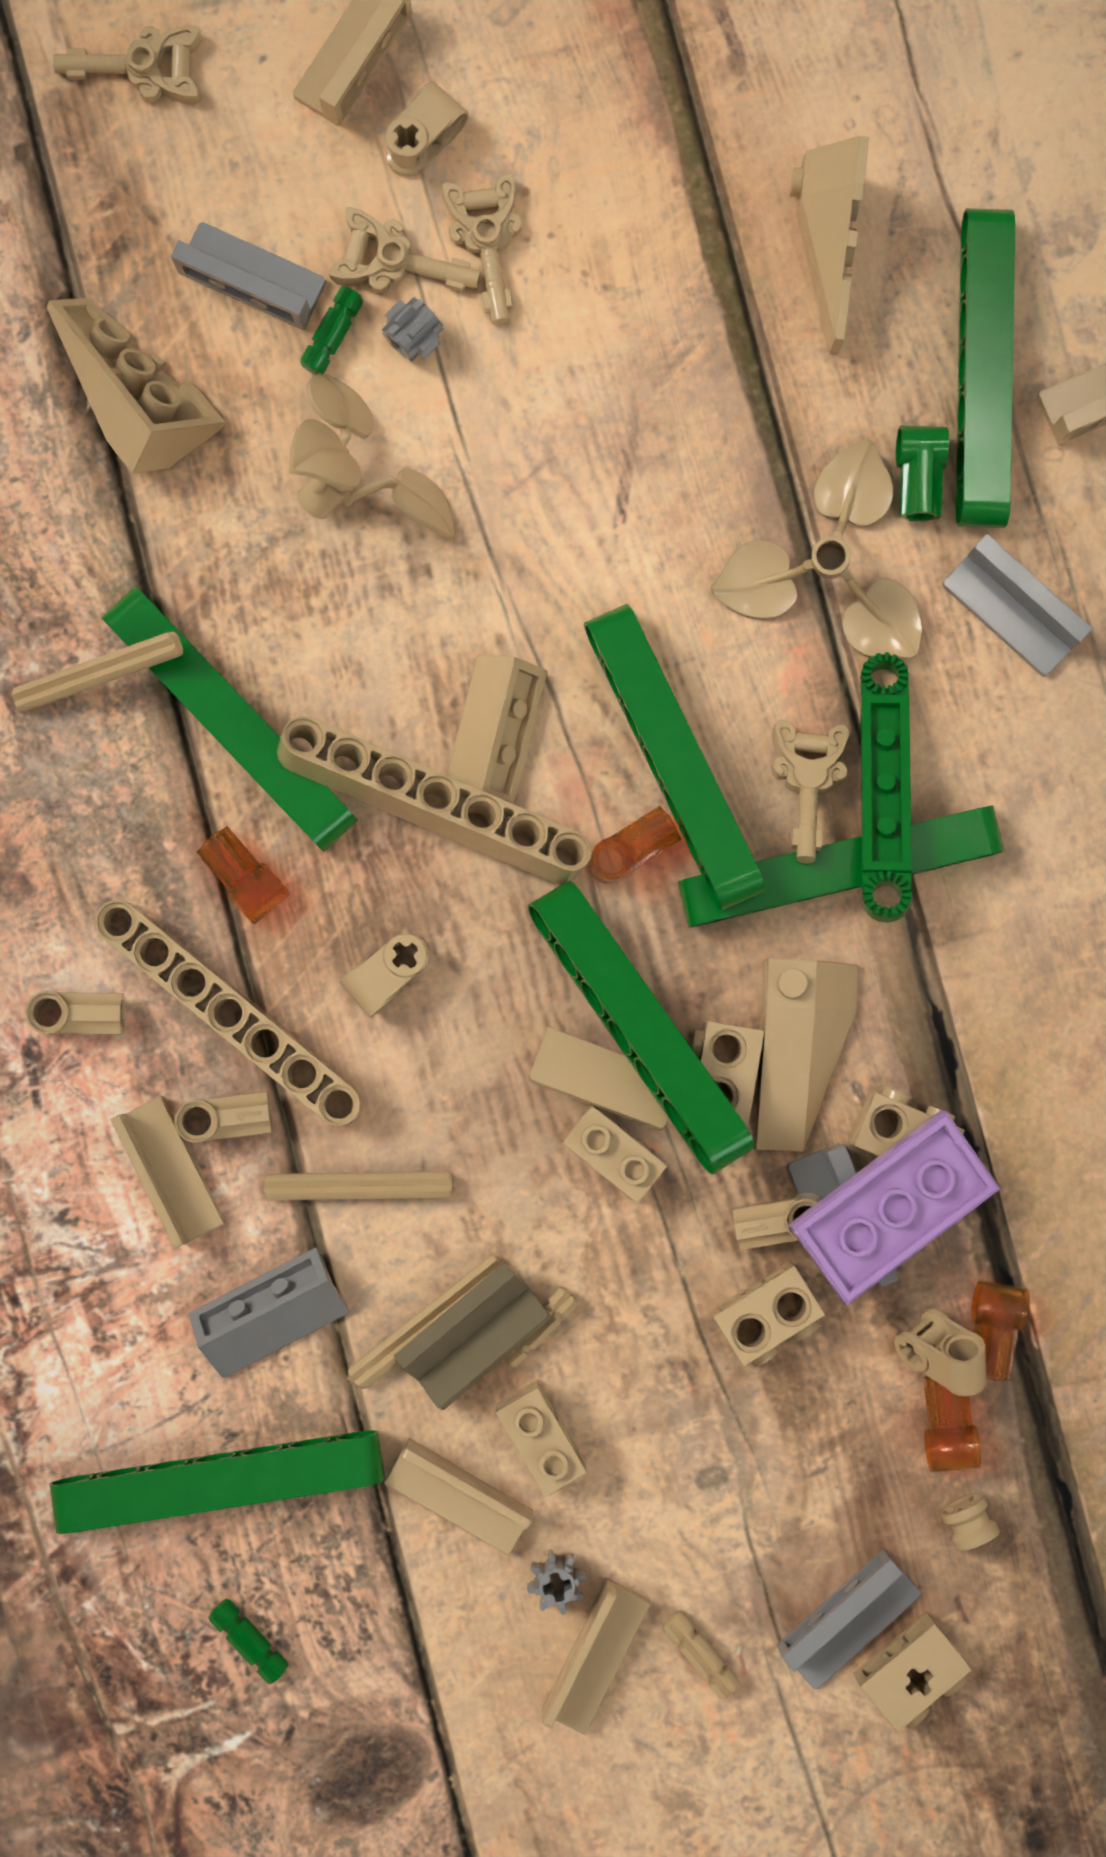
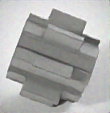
[381,297,443,362]
[527,1549,587,1614]

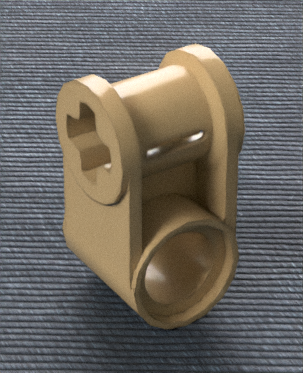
[385,82,469,177]
[340,934,430,1018]
[894,1308,987,1396]

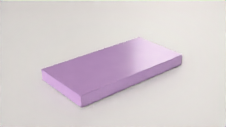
[788,1110,1000,1305]

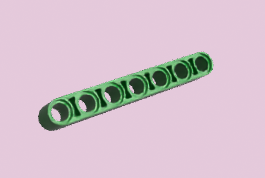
[956,208,1015,528]
[101,586,358,852]
[584,604,766,911]
[677,805,1005,928]
[528,881,755,1175]
[49,1430,385,1534]

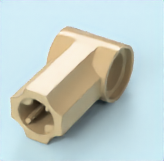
[25,991,125,1035]
[174,1091,272,1143]
[732,1192,823,1250]

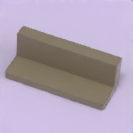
[393,1262,551,1410]

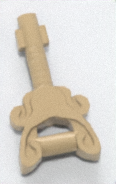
[53,25,201,104]
[442,172,522,325]
[329,207,481,294]
[771,719,849,864]

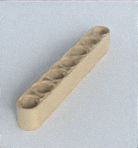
[277,716,592,884]
[95,900,364,1126]

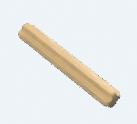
[12,632,183,712]
[264,1171,453,1200]
[348,1255,503,1389]

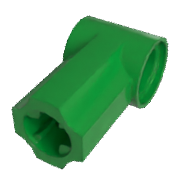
[895,425,949,522]

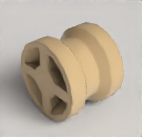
[940,1493,1000,1551]

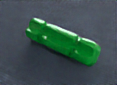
[301,286,363,374]
[208,1599,288,1684]

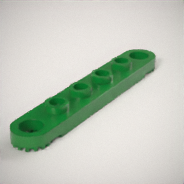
[860,652,912,923]

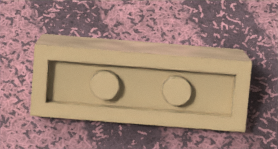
[293,0,412,127]
[1037,364,1106,445]
[447,655,548,804]
[528,1027,668,1130]
[111,1096,226,1249]
[384,1438,533,1556]
[542,1578,650,1735]

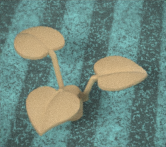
[289,373,455,540]
[711,440,922,658]

